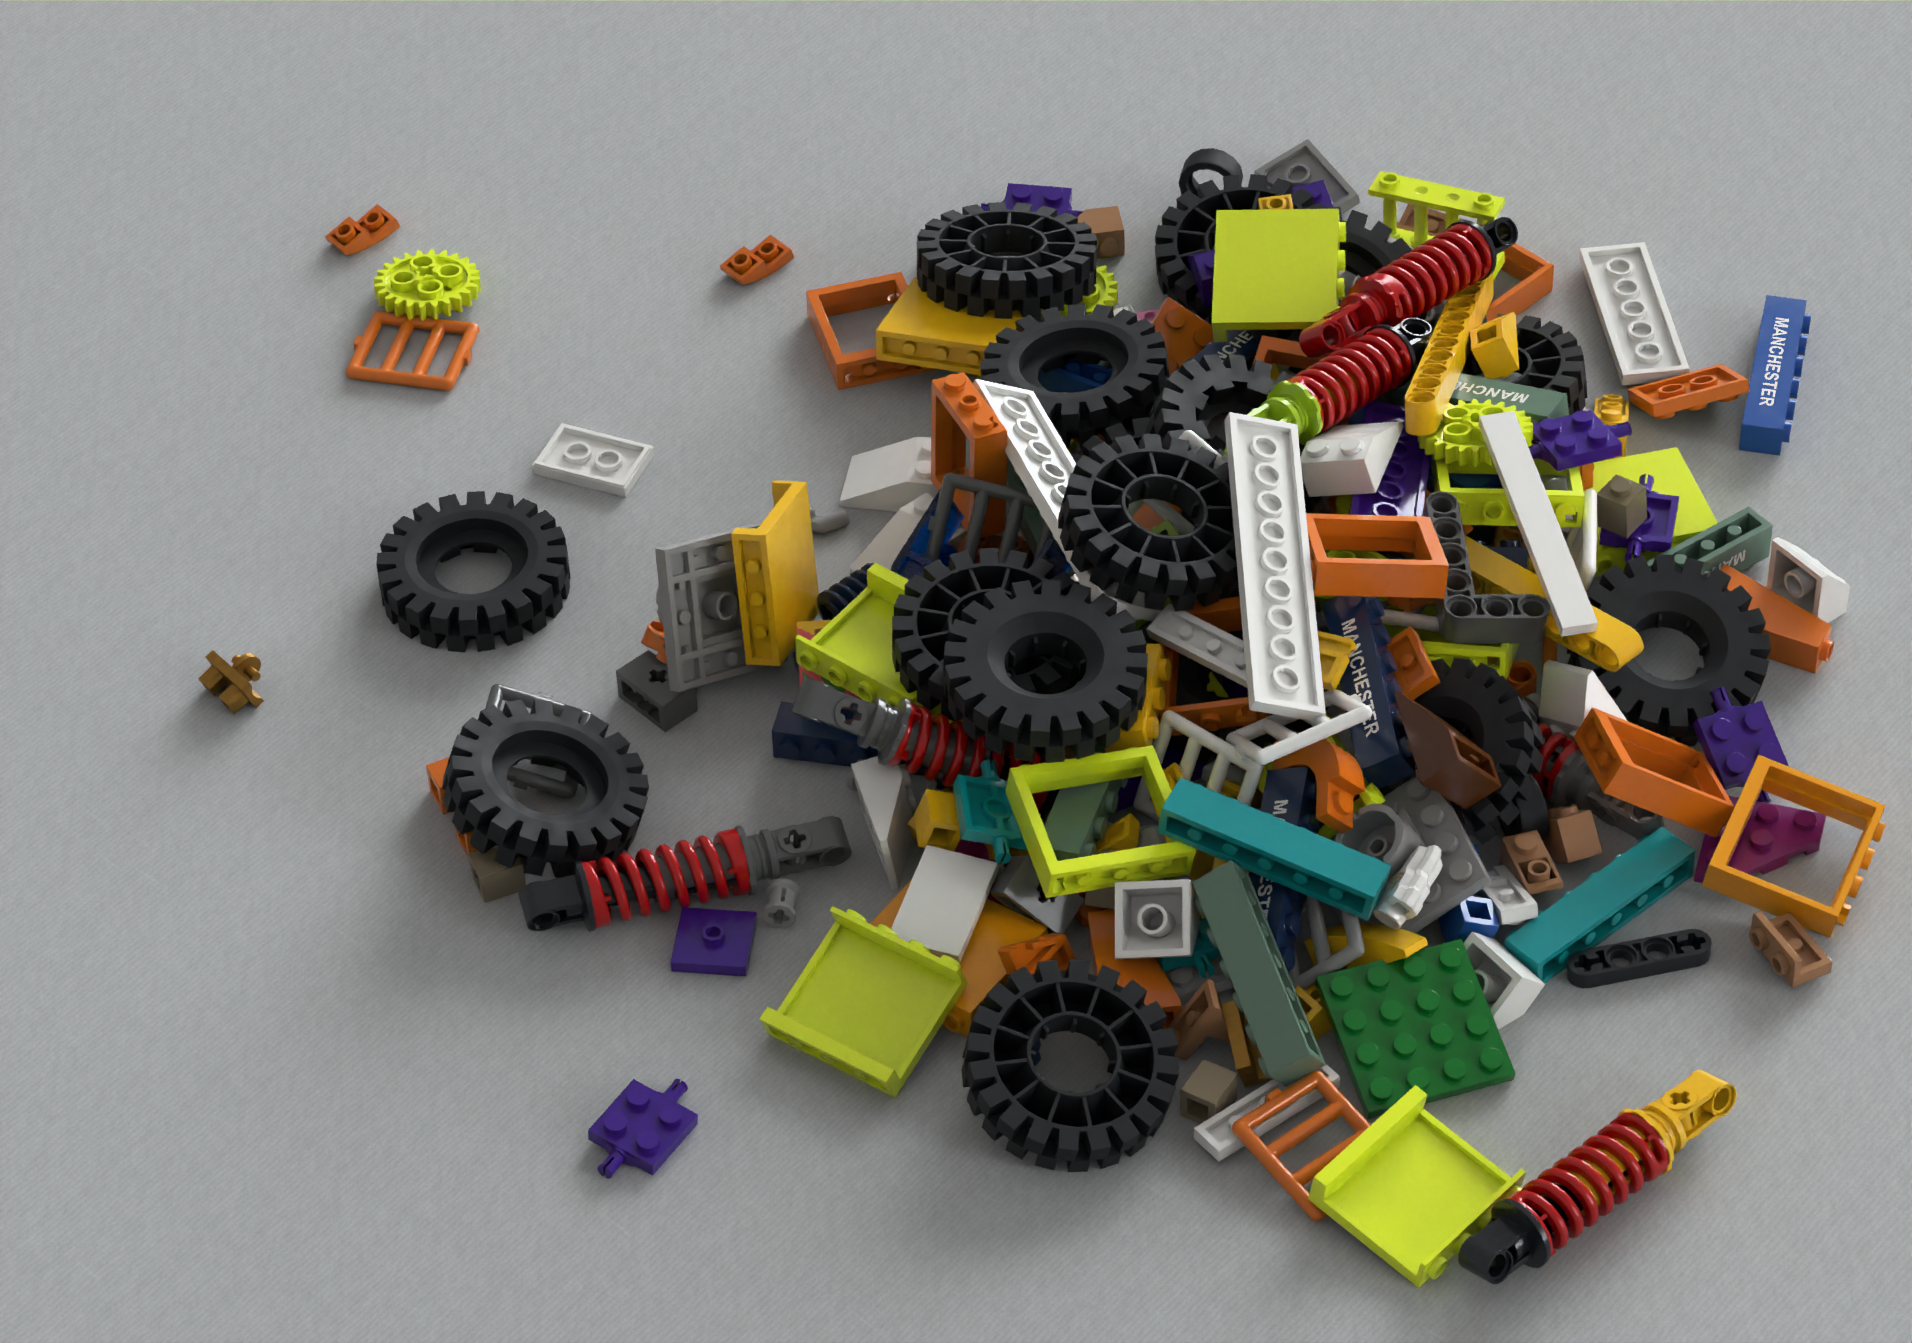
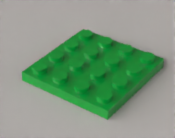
[1315,939,1516,1119]

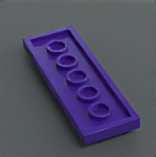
[1349,401,1431,516]

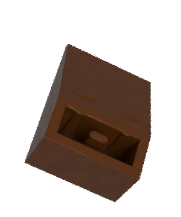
[1394,691,1502,810]

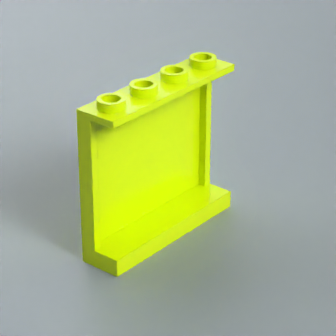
[1211,209,1346,342]
[1569,447,1718,577]
[795,562,924,707]
[759,906,968,1098]
[1308,1085,1526,1288]

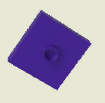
[670,907,757,976]

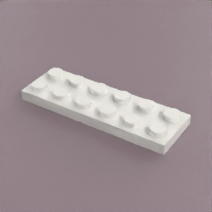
[1579,242,1690,386]

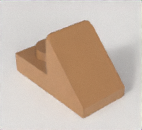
[1167,979,1230,1061]

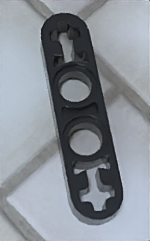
[1566,929,1712,989]

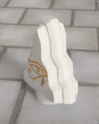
[1373,845,1443,930]

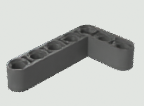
[1423,491,1550,644]

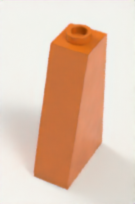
[1720,564,1834,674]
[1087,909,1182,1029]

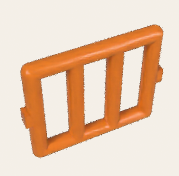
[345,311,480,391]
[1232,1070,1371,1221]

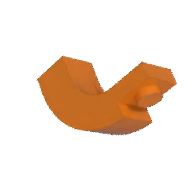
[1273,733,1365,834]

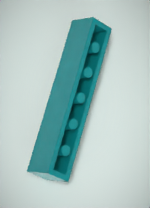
[1157,777,1391,921]
[1504,827,1696,984]

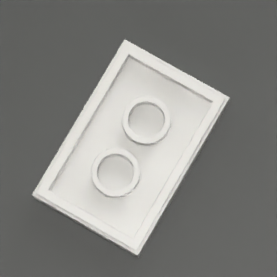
[532,423,654,498]
[891,845,999,963]

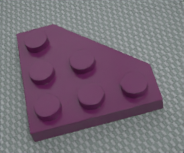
[1694,796,1826,883]

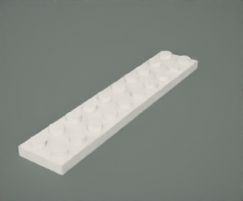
[973,379,1162,621]
[1224,412,1326,721]

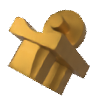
[198,650,264,714]

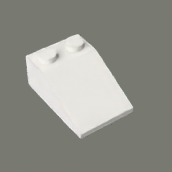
[1300,421,1403,497]
[839,437,940,512]
[849,493,966,573]
[851,756,917,890]

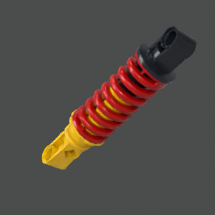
[1458,1070,1737,1284]

